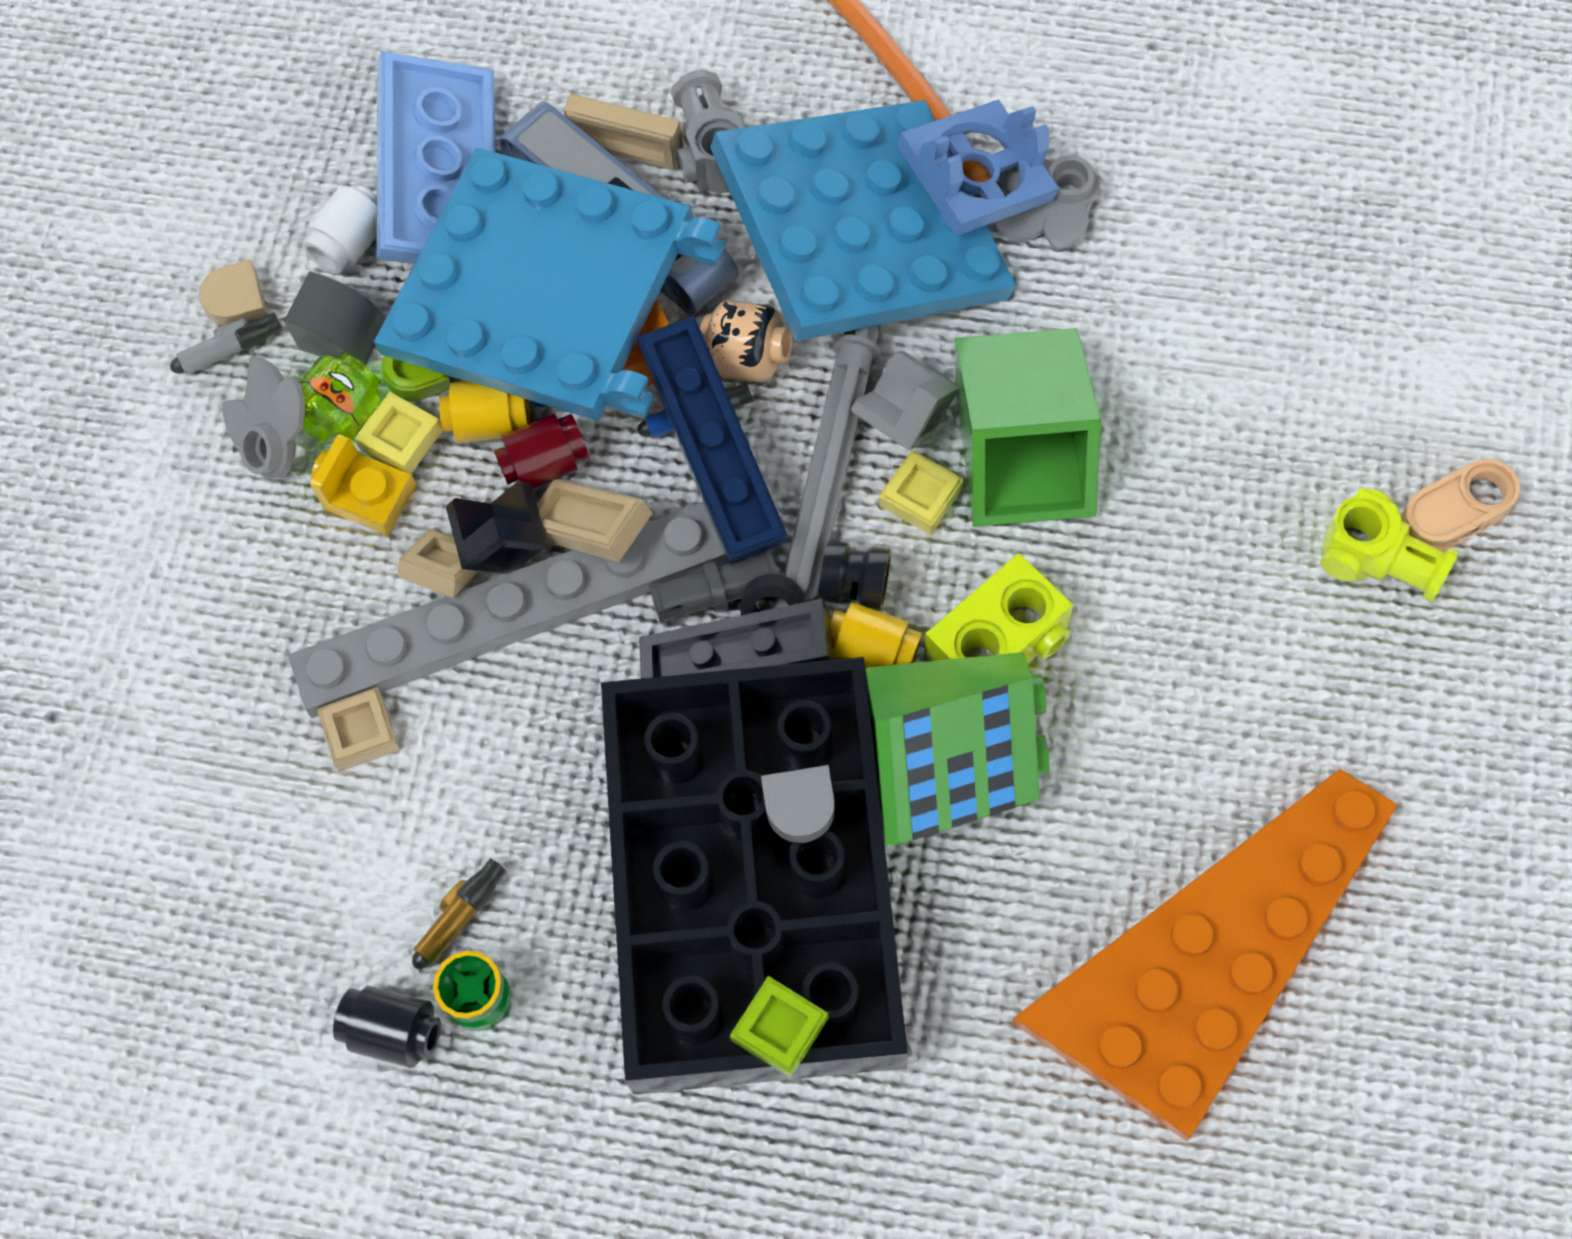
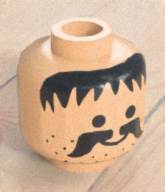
[700,301,792,382]

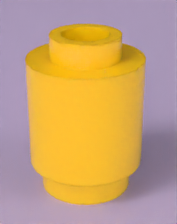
[439,381,531,443]
[830,602,923,672]

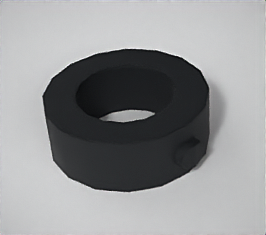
[741,574,805,615]

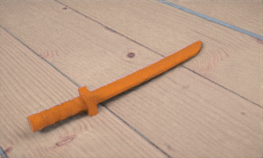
[827,0,991,198]

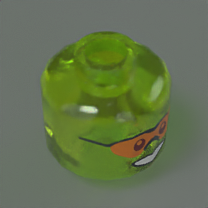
[299,352,382,445]

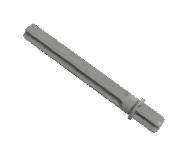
[783,325,881,602]

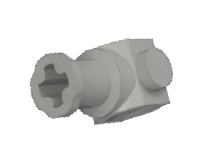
[671,70,745,194]

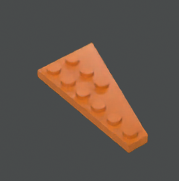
[1012,769,1398,1142]

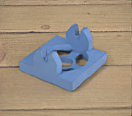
[896,99,1059,236]

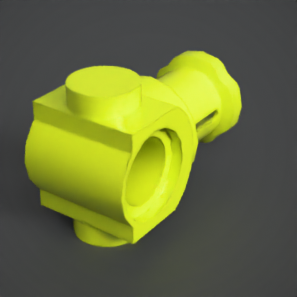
[1320,488,1459,603]

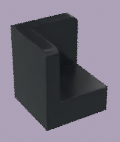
[446,481,548,574]

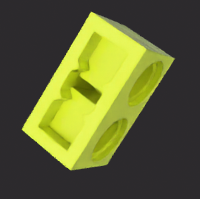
[924,553,1073,663]

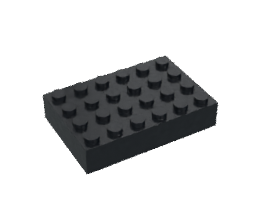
[601,657,908,1095]

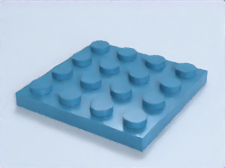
[710,100,1016,341]

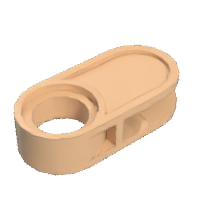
[1401,459,1520,552]

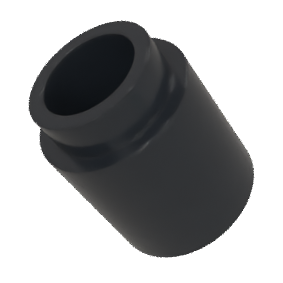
[333,986,441,1068]

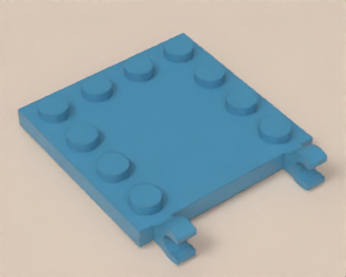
[374,147,726,421]

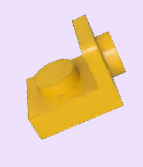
[311,434,417,536]

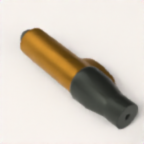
[412,858,506,969]

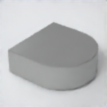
[761,765,835,843]

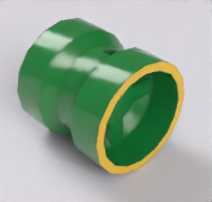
[433,951,512,1031]

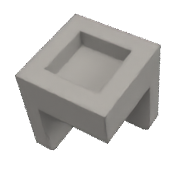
[851,350,960,451]

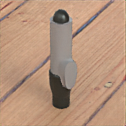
[170,313,283,375]

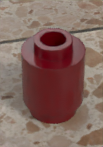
[494,414,590,489]

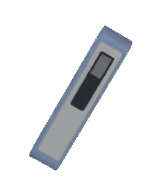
[498,101,739,315]

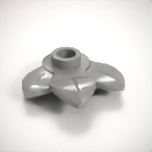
[990,155,1099,250]
[222,356,305,478]

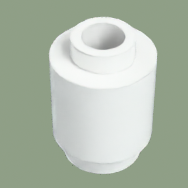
[302,185,377,274]

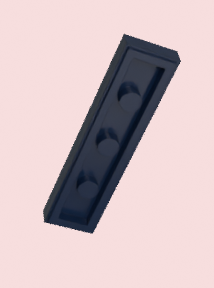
[636,316,788,564]

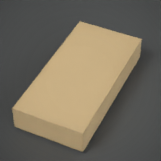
[563,93,684,170]
[537,479,653,562]

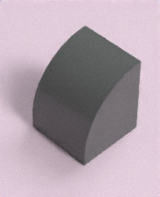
[284,271,386,370]

